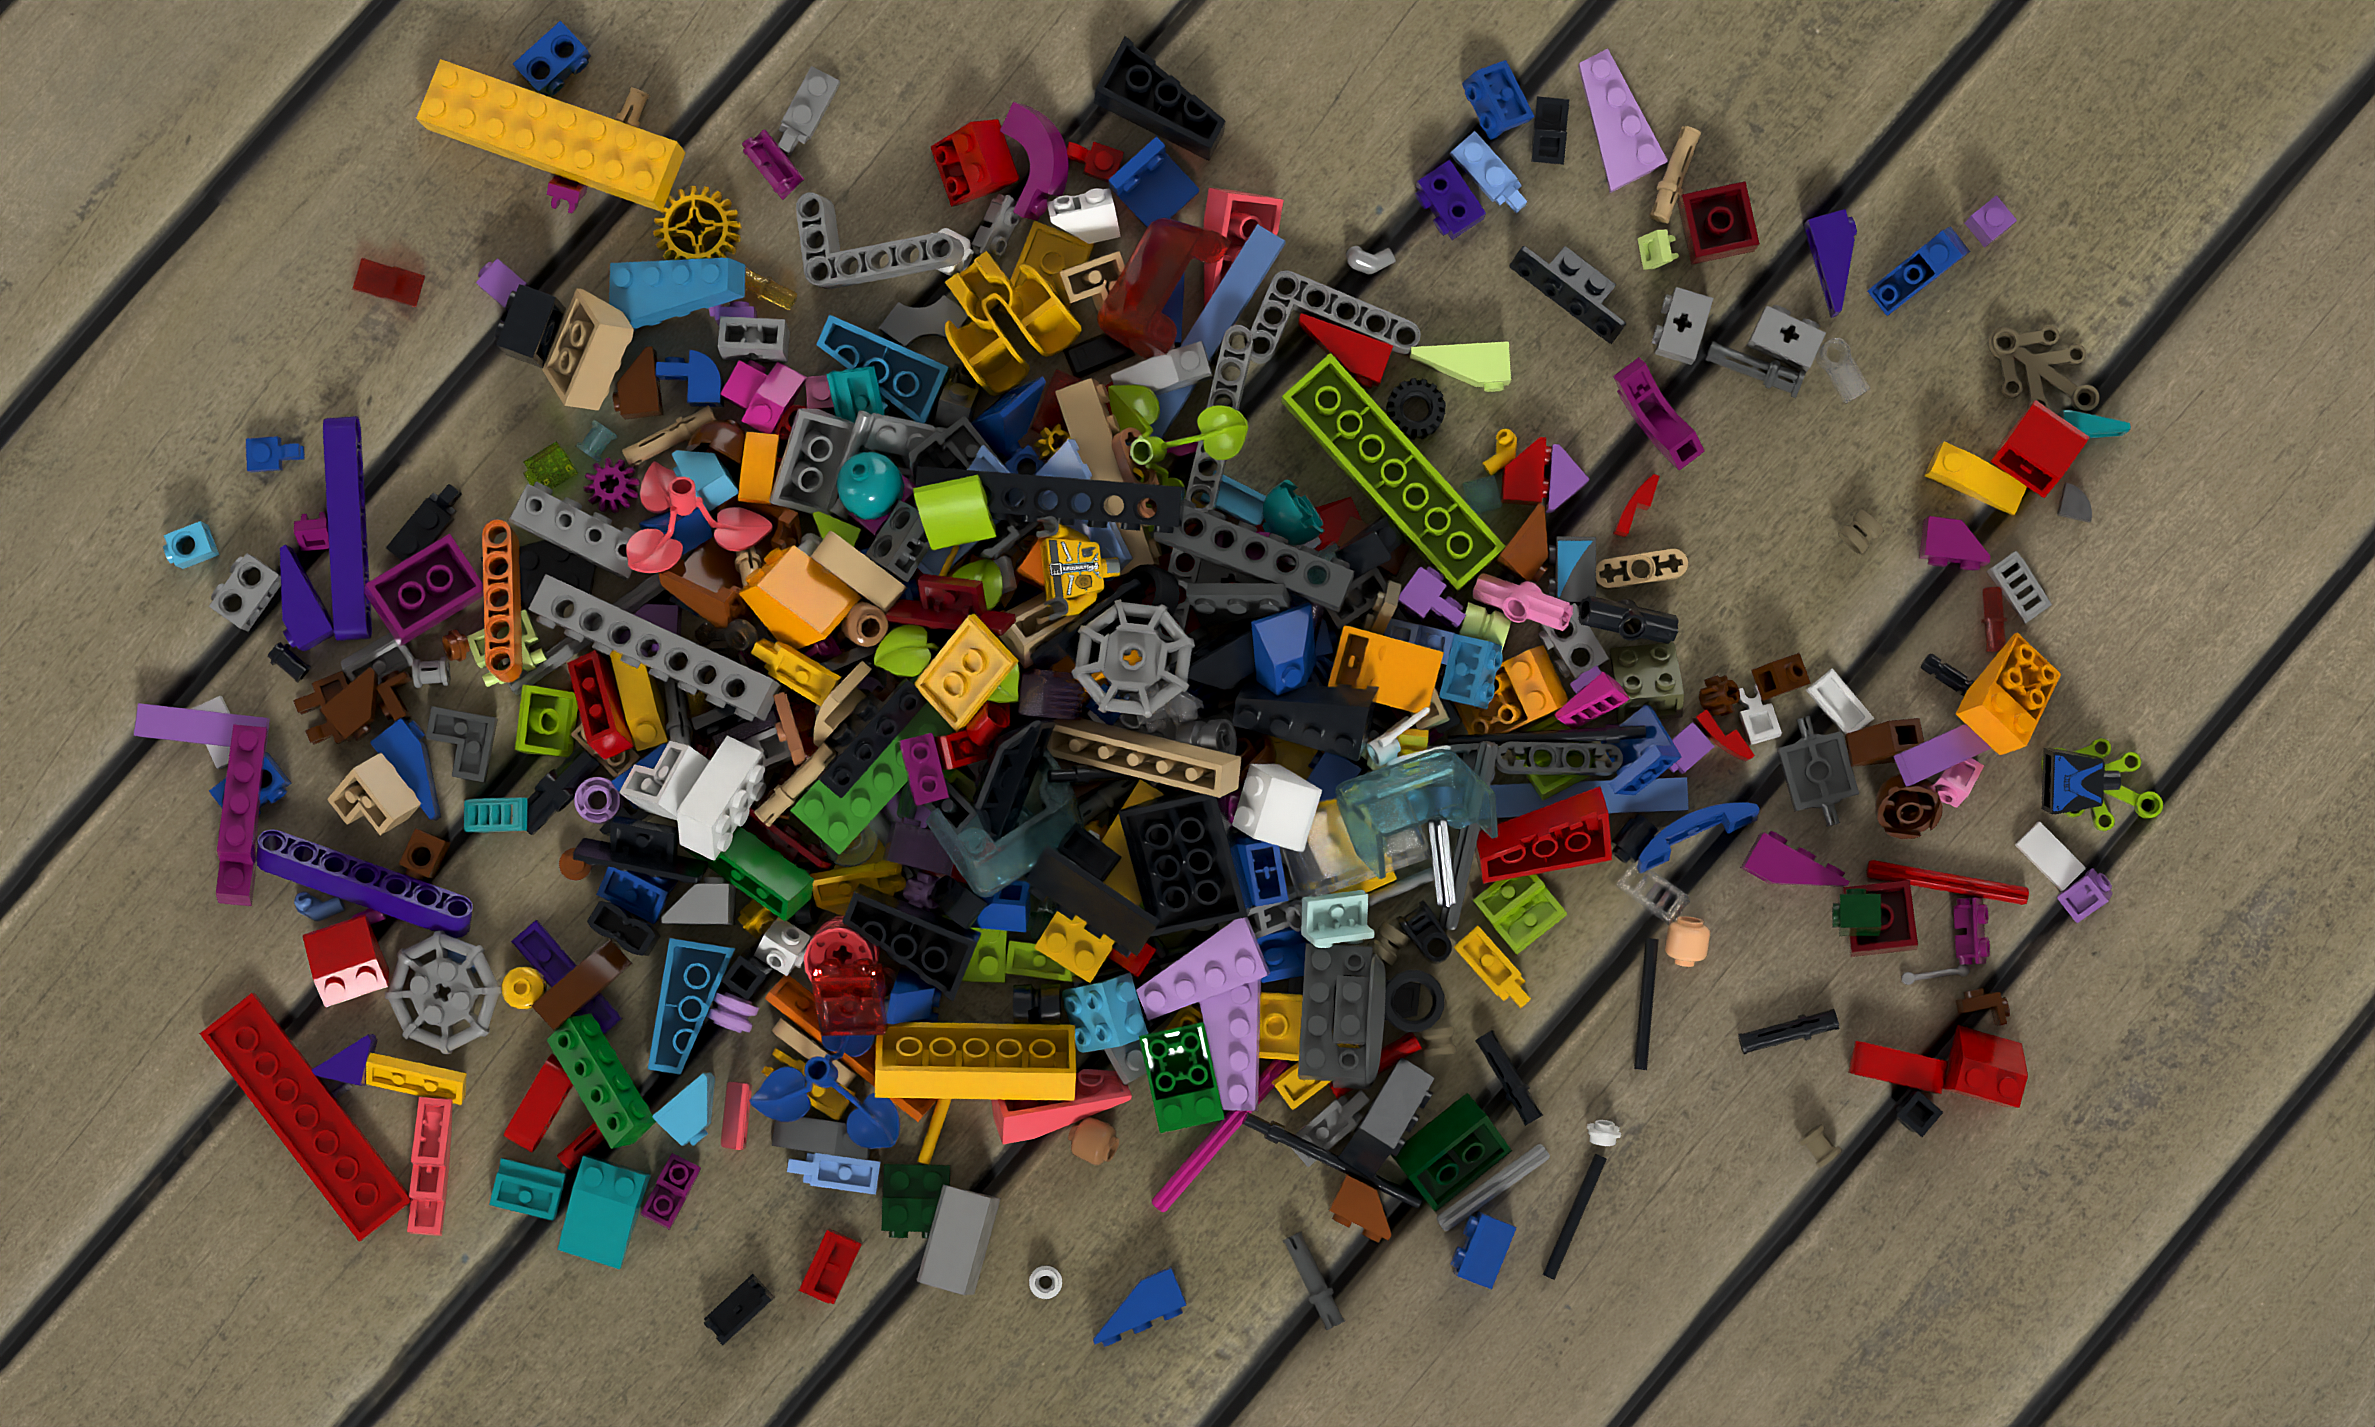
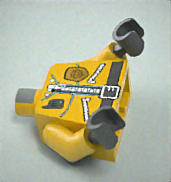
[1036,516,1120,621]

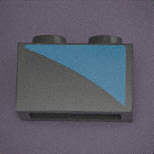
[1548,537,1596,605]

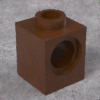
[399,828,451,881]

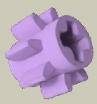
[903,872,940,912]

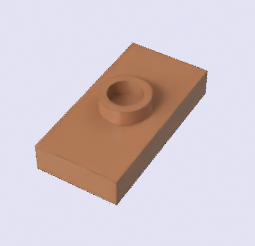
[773,692,806,766]

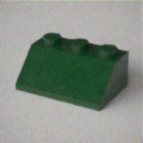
[1390,1093,1512,1212]

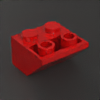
[930,119,1019,207]
[1990,400,2090,498]

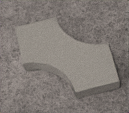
[879,295,969,348]

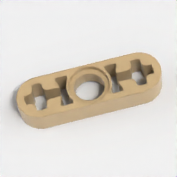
[1596,549,1688,590]
[771,1017,857,1088]

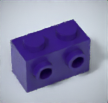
[1415,160,1486,240]

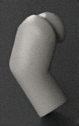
[1346,246,1396,274]

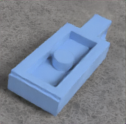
[1450,131,1527,214]
[787,1153,881,1195]

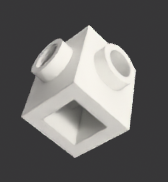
[754,917,812,976]

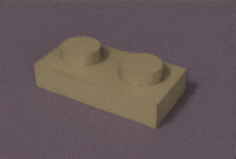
[1361,580,1401,635]

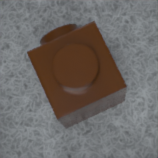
[1751,653,1811,701]

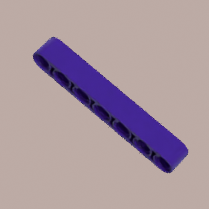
[323,416,372,641]
[256,829,473,938]

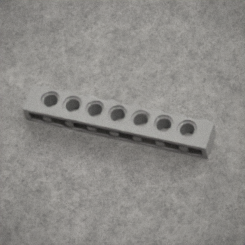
[528,574,782,722]

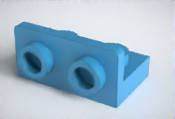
[1439,634,1503,709]

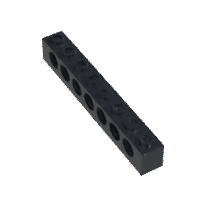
[914,466,1185,533]

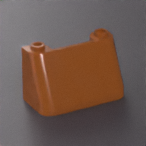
[658,486,802,637]

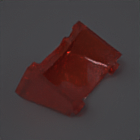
[1097,218,1232,358]

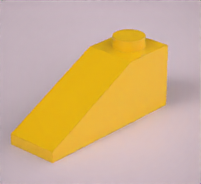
[1924,441,2027,516]
[610,650,670,751]

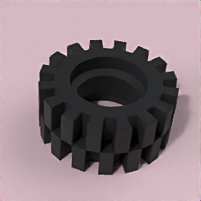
[1386,378,1446,440]

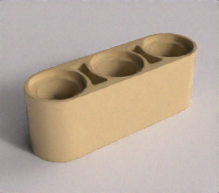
[810,531,907,614]

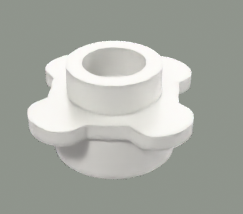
[1587,1120,1621,1146]

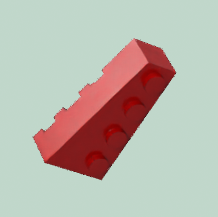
[1475,786,1612,883]

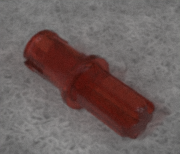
[1981,587,2008,652]

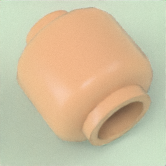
[1665,916,1710,967]

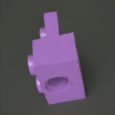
[1397,566,1466,632]

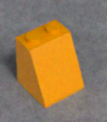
[739,545,862,650]

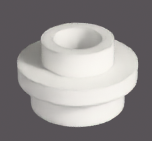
[1029,1265,1062,1299]

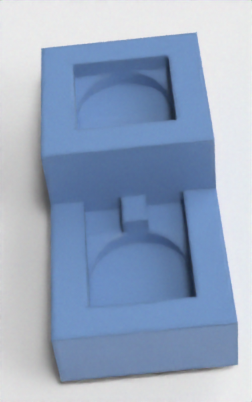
[1384,618,1457,665]

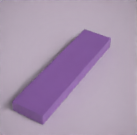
[134,703,270,751]
[1893,724,1991,787]

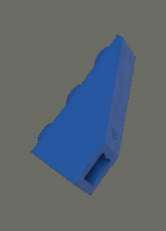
[1867,226,1971,316]
[1093,1267,1187,1347]

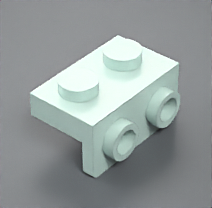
[1301,890,1374,948]

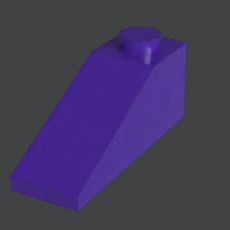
[1803,209,1857,318]
[280,544,335,652]

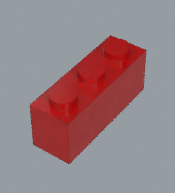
[567,650,634,760]

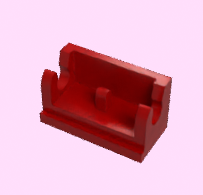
[799,1228,862,1304]

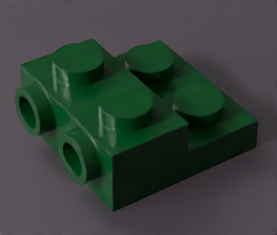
[881,1164,951,1239]

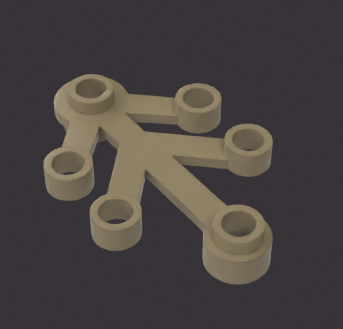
[1988,326,2099,413]

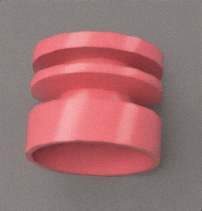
[804,915,880,995]

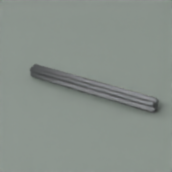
[1439,741,1498,930]

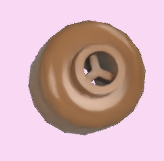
[841,601,888,647]
[1068,1117,1119,1165]

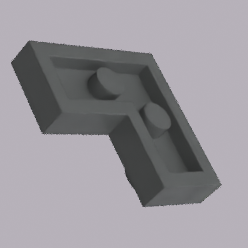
[425,706,498,783]

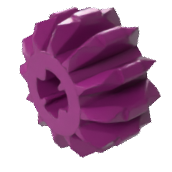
[584,458,640,514]

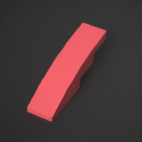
[407,1097,453,1236]

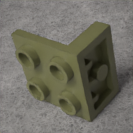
[1610,642,1684,723]

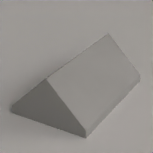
[769,409,855,516]
[917,1184,1001,1295]

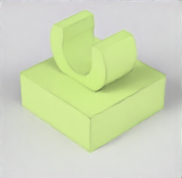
[1637,229,1679,270]

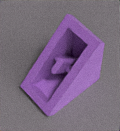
[1546,444,1590,513]

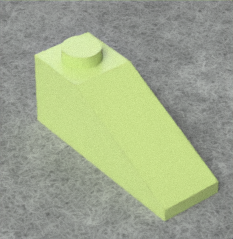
[1409,342,1511,392]

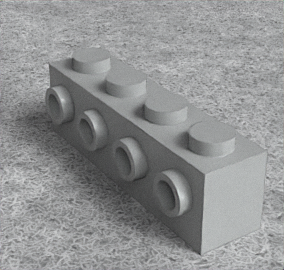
[508,482,636,580]

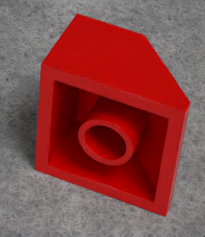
[303,914,389,1008]

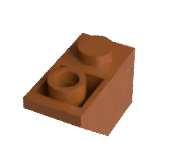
[1328,1174,1392,1243]

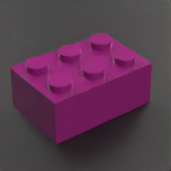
[364,534,484,647]

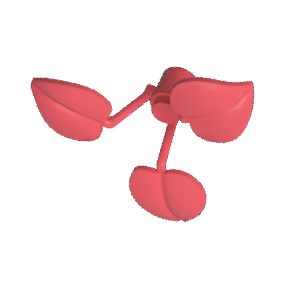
[626,461,773,573]

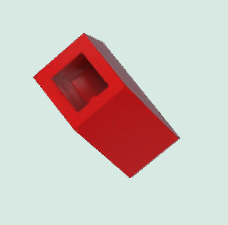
[1500,437,1552,506]

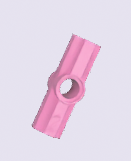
[1473,573,1573,631]

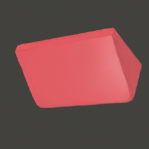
[721,1082,752,1150]

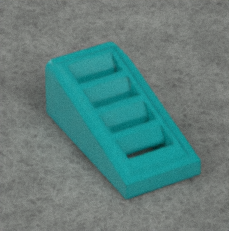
[2057,410,2131,438]
[464,798,528,833]

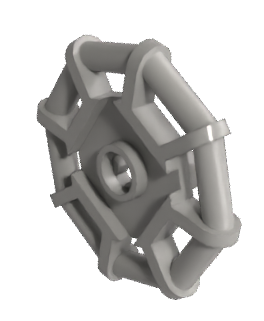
[1071,599,1195,718]
[385,931,502,1054]

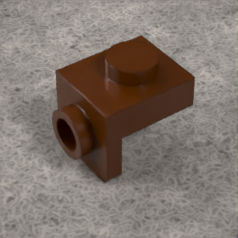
[376,670,413,722]
[1956,988,2010,1026]

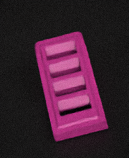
[1554,672,1630,729]

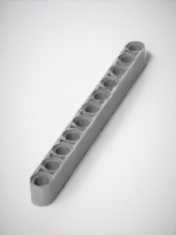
[1155,325,1254,673]

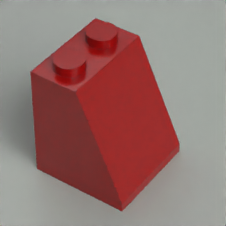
[1943,1025,2028,1108]

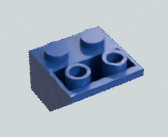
[1234,832,1289,907]
[1450,1211,1517,1289]

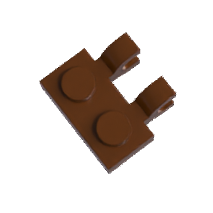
[293,671,349,745]

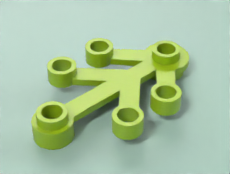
[2041,738,2163,831]

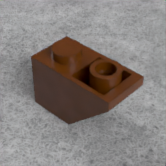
[1845,718,1924,767]

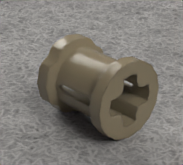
[1798,1124,1842,1168]

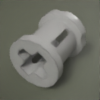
[412,656,451,688]

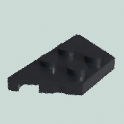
[480,540,597,613]

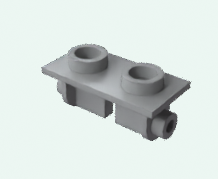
[971,194,1021,263]

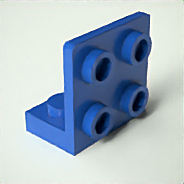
[1109,136,1199,233]
[1601,705,1682,795]

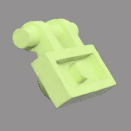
[467,610,547,687]

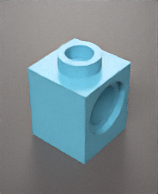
[163,521,219,569]

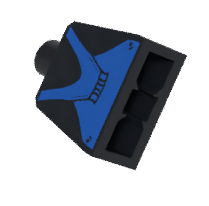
[2041,748,2121,814]

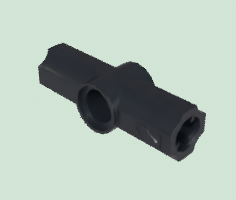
[1578,595,1679,644]
[512,745,601,836]

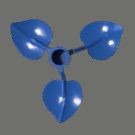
[750,996,900,1149]

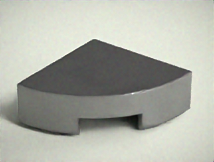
[2057,482,2092,523]

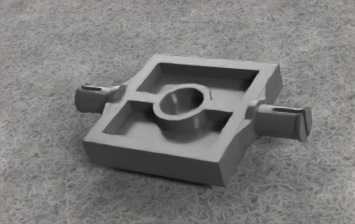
[1777,716,1859,827]

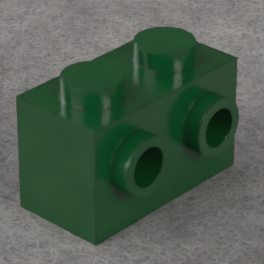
[1832,888,1881,936]

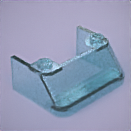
[925,747,1085,897]
[1336,749,1498,879]

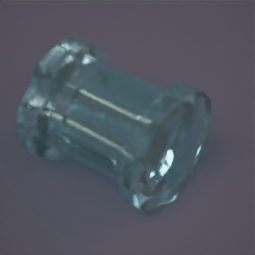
[575,420,618,463]

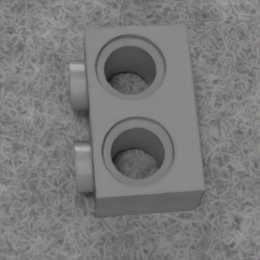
[209,553,281,632]
[1538,603,1609,682]

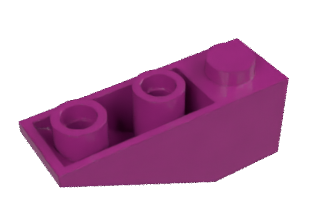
[1740,831,1850,887]

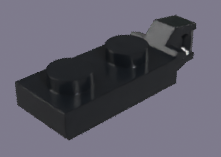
[386,484,462,561]

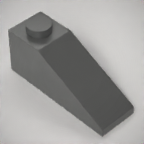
[772,1116,871,1160]

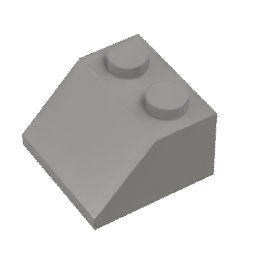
[662,877,736,925]

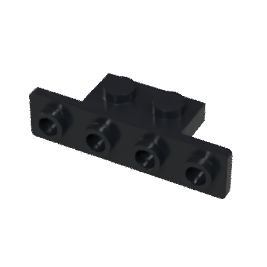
[1509,246,1626,344]
[1030,578,1146,674]
[818,679,927,798]
[573,815,708,883]

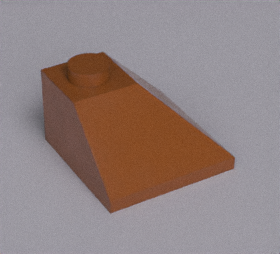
[1495,503,1548,583]

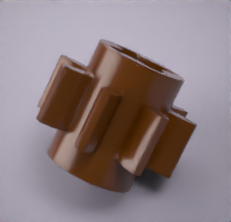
[1699,675,1740,716]

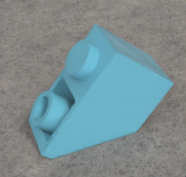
[672,450,739,512]

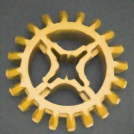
[653,186,742,260]

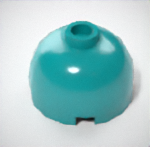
[836,452,905,520]
[1262,480,1324,546]

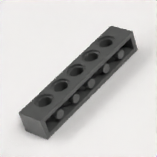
[1154,499,1354,612]

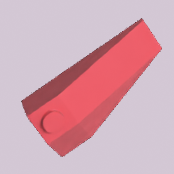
[1204,187,1284,324]
[991,1069,1132,1144]

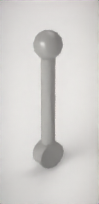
[1901,964,1970,985]

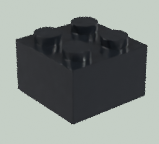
[495,284,566,368]

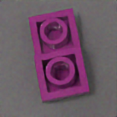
[641,1153,701,1230]

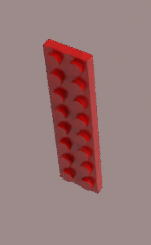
[199,993,413,1242]

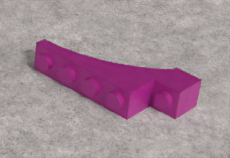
[216,724,268,906]

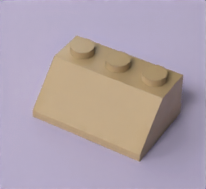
[542,288,634,411]

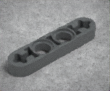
[1495,742,1623,776]

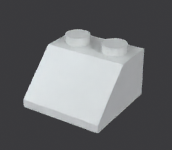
[1232,764,1322,852]

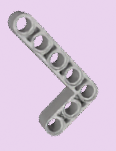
[796,192,964,289]
[1246,270,1421,364]

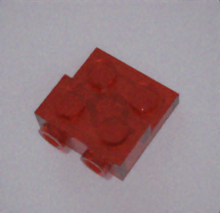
[811,958,888,1036]

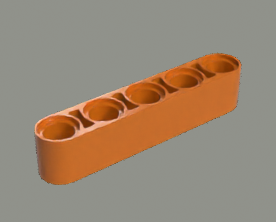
[482,519,522,683]

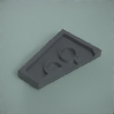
[1186,583,1291,627]

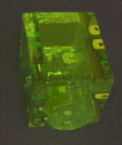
[523,441,578,489]

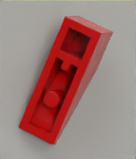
[1298,313,1393,389]

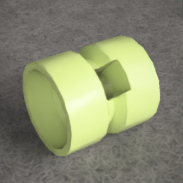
[1458,602,1511,650]

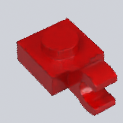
[1067,142,1124,183]

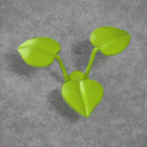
[1108,385,1248,531]
[874,559,1020,703]

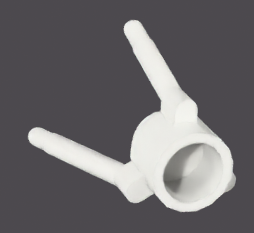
[1366,707,1451,769]

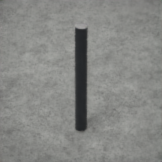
[1634,938,1659,1070]
[1071,941,1199,989]
[1543,1154,1607,1280]

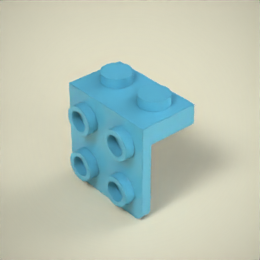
[1062,972,1148,1053]

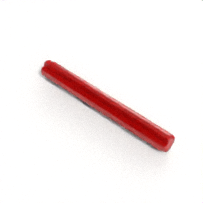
[1866,860,2029,905]

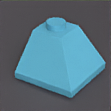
[652,1072,715,1146]

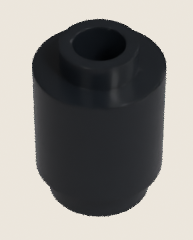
[1611,814,1658,864]

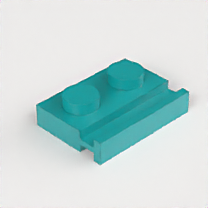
[826,366,885,423]
[489,1158,567,1221]

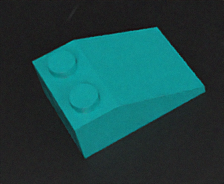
[557,1155,651,1269]

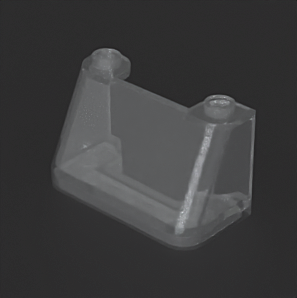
[1282,777,1432,897]

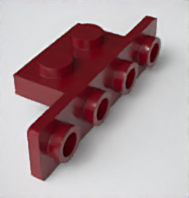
[885,574,1016,637]
[741,803,833,869]

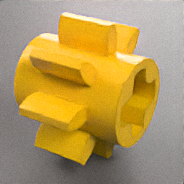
[1034,424,1071,460]

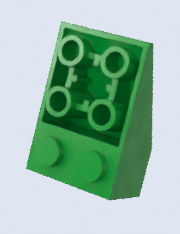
[1139,1022,1224,1133]

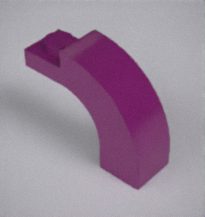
[1000,102,1069,221]
[1613,357,1705,471]

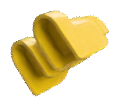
[944,251,1082,396]

